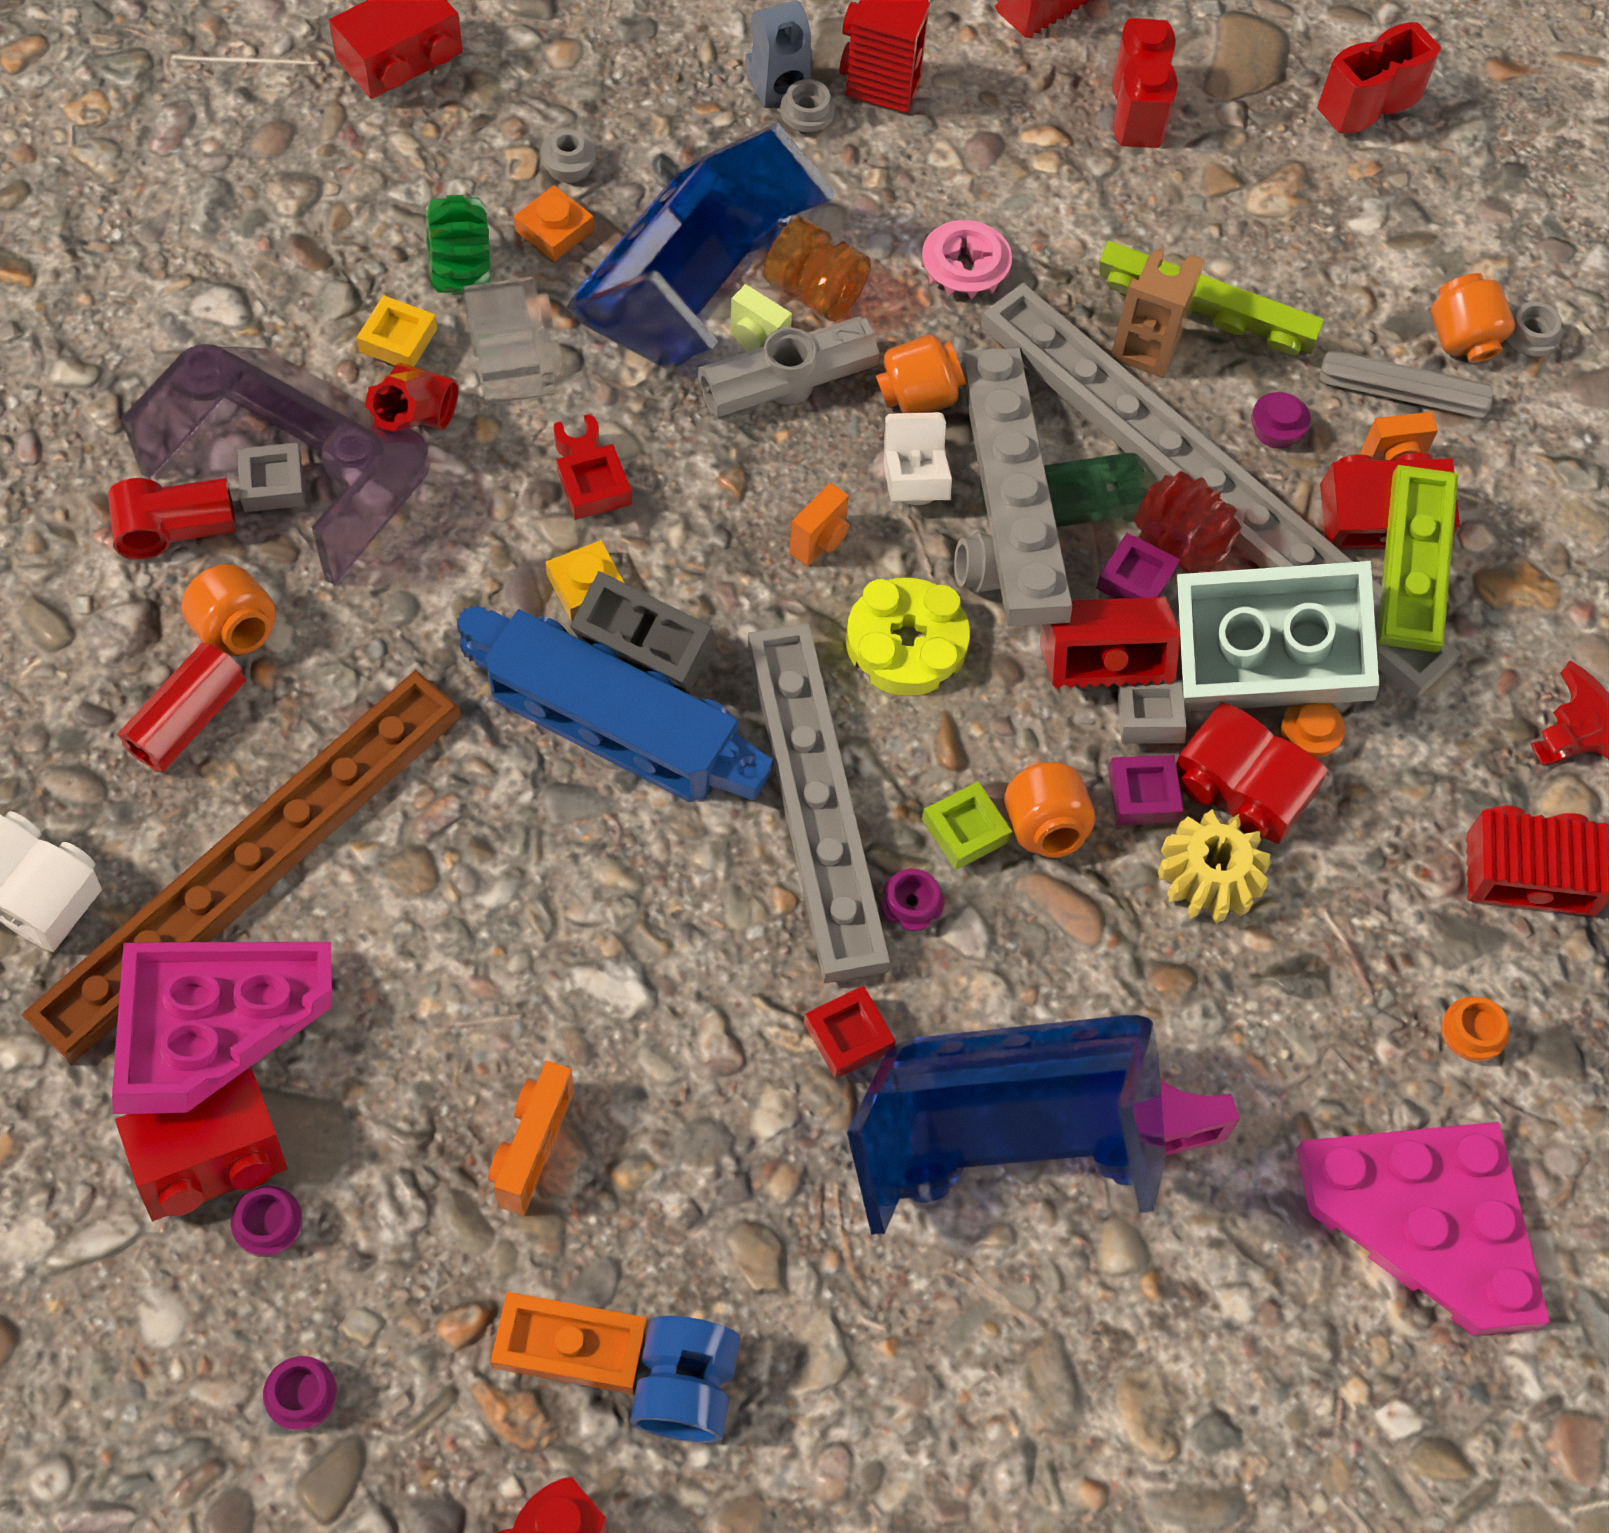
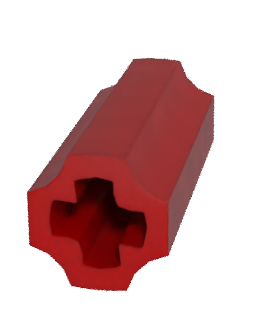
[117,643,247,772]

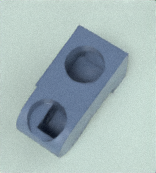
[744,0,812,108]

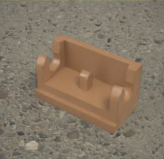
[1111,249,1205,378]

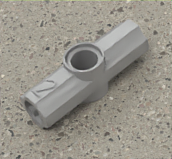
[698,316,880,418]

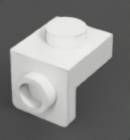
[884,412,952,505]

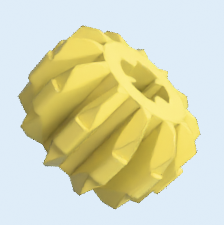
[1158,810,1271,924]

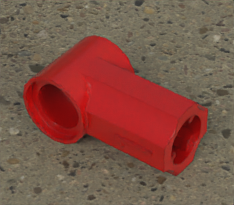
[364,363,459,432]
[108,478,237,559]

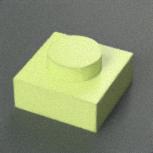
[730,284,792,351]

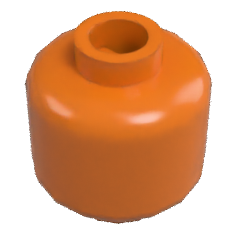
[1430,273,1515,363]
[876,334,966,413]
[181,564,276,657]
[1004,762,1096,858]

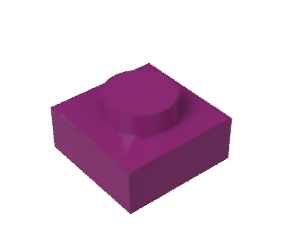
[1096,532,1181,599]
[1108,755,1183,826]

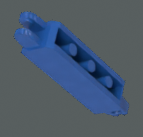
[457,605,773,802]

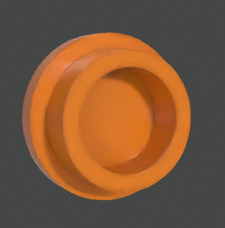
[1281,703,1345,759]
[1441,997,1510,1062]

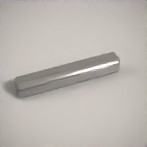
[1320,350,1493,418]

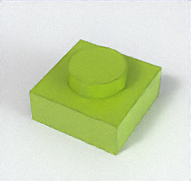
[922,781,1013,871]

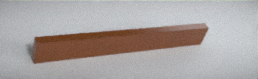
[21,669,462,1066]

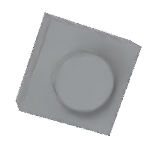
[237,442,305,512]
[1118,680,1187,744]

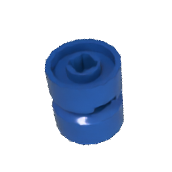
[630,1315,740,1443]

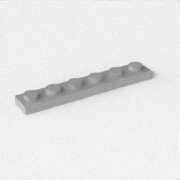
[961,348,1072,626]
[748,623,890,984]

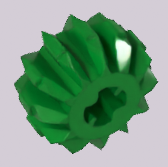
[425,195,491,295]

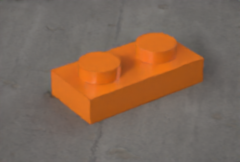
[488,1060,575,1216]
[490,1292,647,1395]

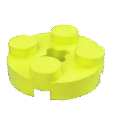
[846,577,970,696]

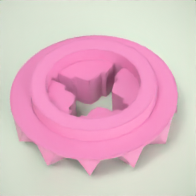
[921,220,1012,300]

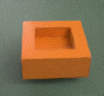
[514,185,594,262]
[1360,412,1438,461]
[789,482,849,567]

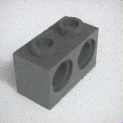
[570,571,718,694]

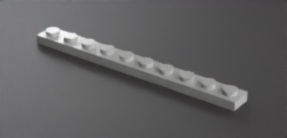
[981,283,1461,700]

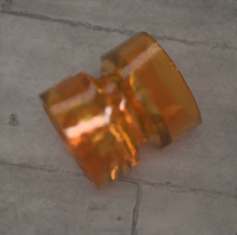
[763,216,871,321]

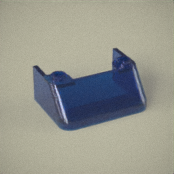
[567,122,836,366]
[847,1015,1166,1235]

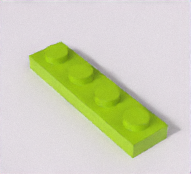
[1099,240,1324,355]

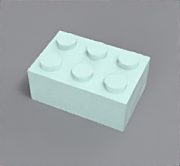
[1177,561,1379,712]

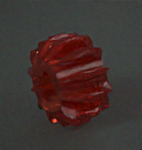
[1133,471,1242,574]

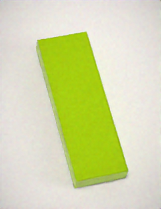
[1376,465,1459,653]

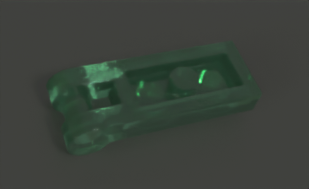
[980,453,1156,528]

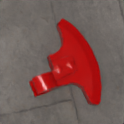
[1530,661,1609,766]

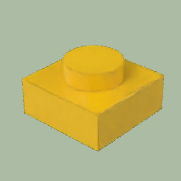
[356,295,438,367]
[545,540,624,622]

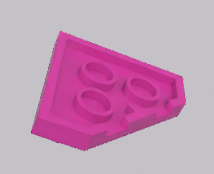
[112,942,332,1114]
[1296,1122,1550,1336]

